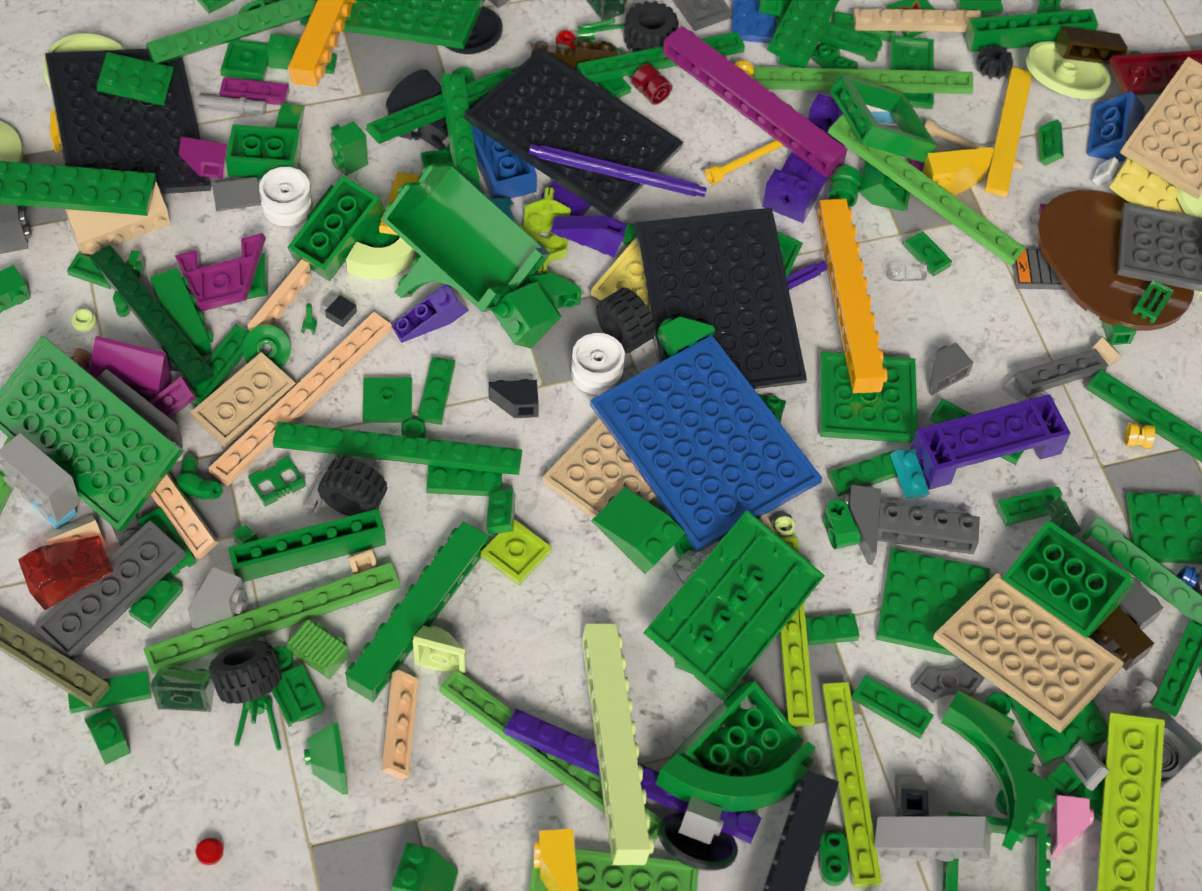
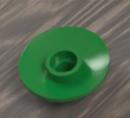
[242,325,291,369]

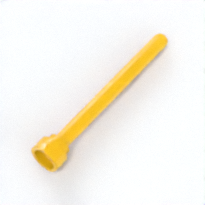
[705,140,784,185]

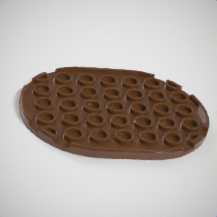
[1036,190,1194,331]

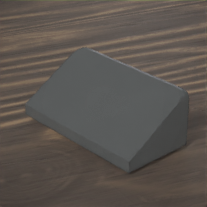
[212,177,261,211]

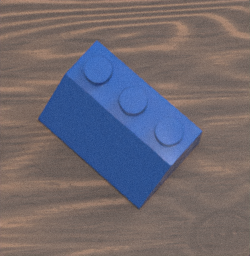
[1087,91,1145,162]

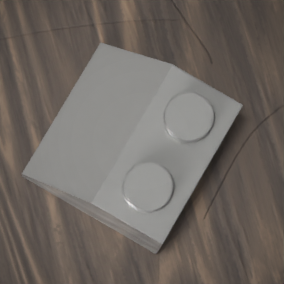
[188,567,247,631]

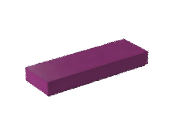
[219,78,289,105]

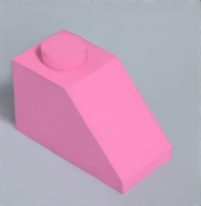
[1051,795,1094,857]

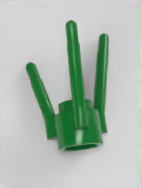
[578,18,624,53]
[234,694,281,751]

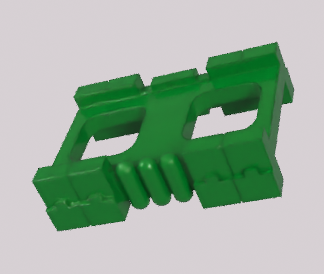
[248,456,306,507]

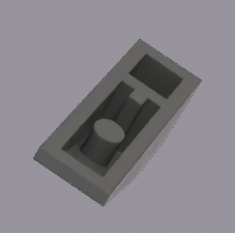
[843,485,881,565]

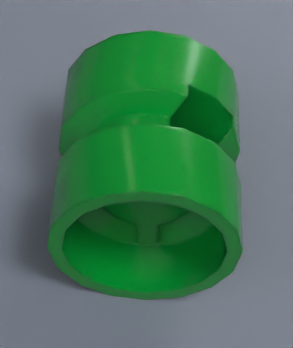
[828,166,862,208]

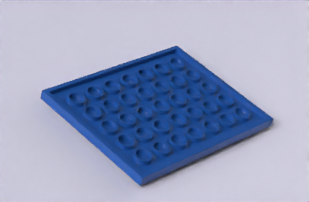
[590,335,822,553]

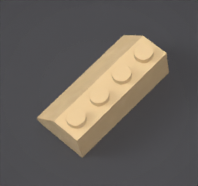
[65,182,170,256]

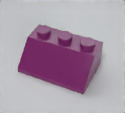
[89,336,172,402]

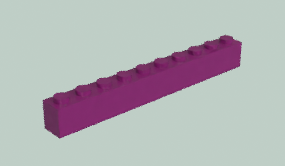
[663,26,847,178]

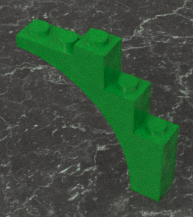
[941,690,1057,851]

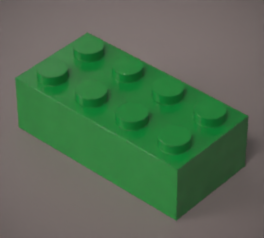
[287,176,384,281]

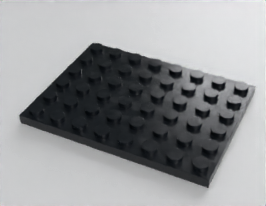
[464,48,684,217]
[45,49,211,194]
[634,207,807,389]

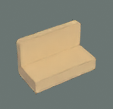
[43,514,105,563]

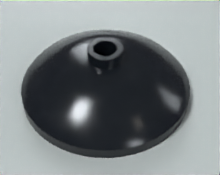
[444,7,503,55]
[658,813,738,871]

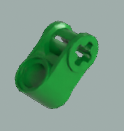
[822,499,860,550]

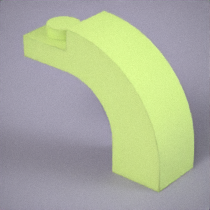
[346,237,418,279]

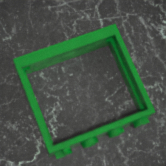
[830,74,937,163]
[942,812,1051,891]

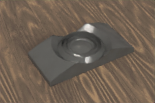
[1155,712,1202,789]

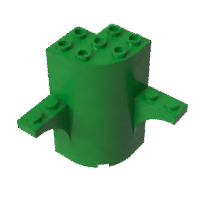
[381,163,551,312]

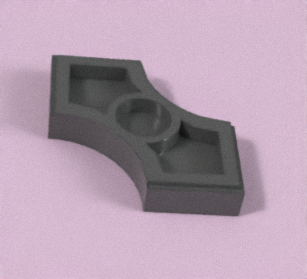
[912,663,985,703]

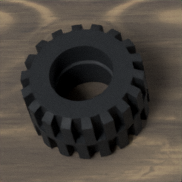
[624,1,679,52]
[596,287,656,353]
[317,457,388,516]
[208,641,282,704]

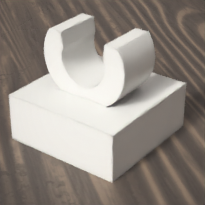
[1092,157,1120,187]

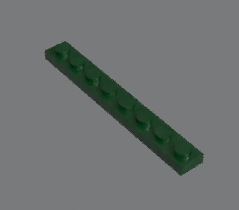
[90,245,214,388]

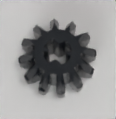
[976,44,1013,80]

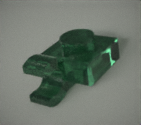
[1043,498,1081,536]

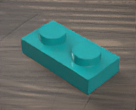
[890,449,930,499]

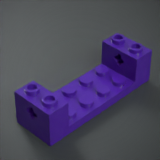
[762,93,846,223]
[910,394,1071,490]

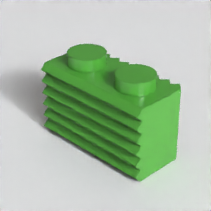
[287,620,349,679]

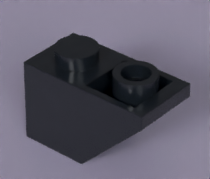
[488,379,539,418]
[895,774,929,817]

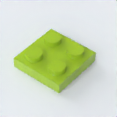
[481,519,552,586]

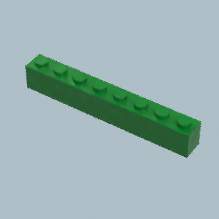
[345,521,489,702]

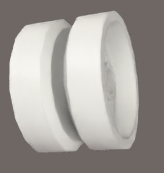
[259,167,312,226]
[571,333,625,395]

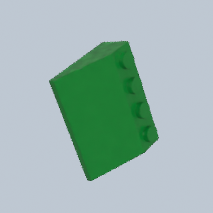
[1002,520,1134,639]
[672,681,804,777]

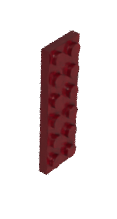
[1109,50,1202,95]

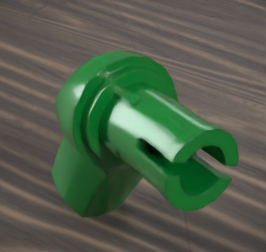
[176,456,223,500]

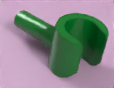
[301,303,318,335]

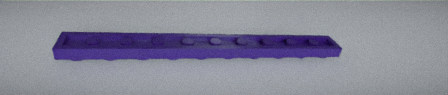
[504,708,762,844]

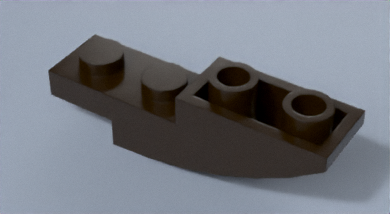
[528,38,618,70]

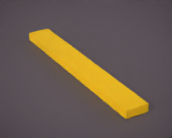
[984,67,1032,197]

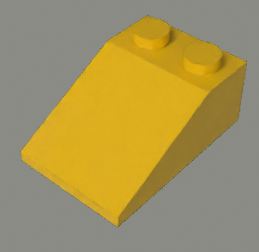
[922,147,994,196]
[533,829,578,891]

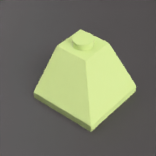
[413,626,466,675]

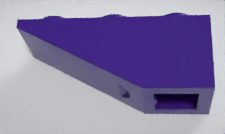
[550,215,627,257]
[391,284,469,343]

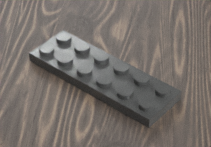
[33,521,186,661]

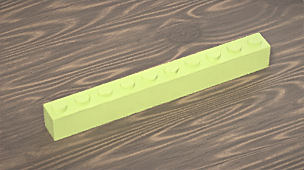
[582,624,654,865]

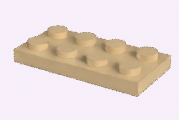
[190,352,296,448]

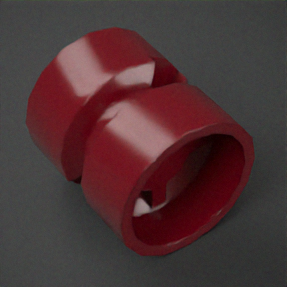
[632,63,673,105]

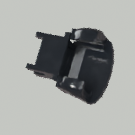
[386,69,448,150]

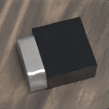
[320,294,357,327]

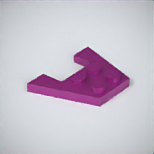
[175,233,266,311]

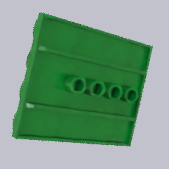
[643,510,825,701]

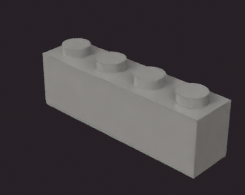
[875,817,991,862]

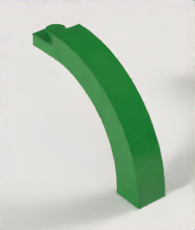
[656,741,816,812]

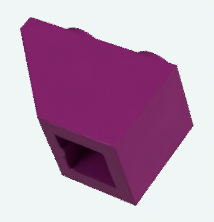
[179,137,227,179]

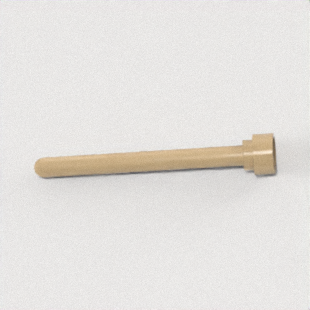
[925,119,1023,170]

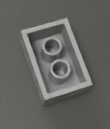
[0,433,80,523]

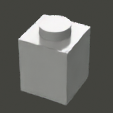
[679,797,724,844]

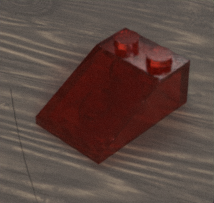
[18,536,114,610]

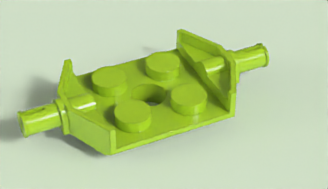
[523,187,570,275]

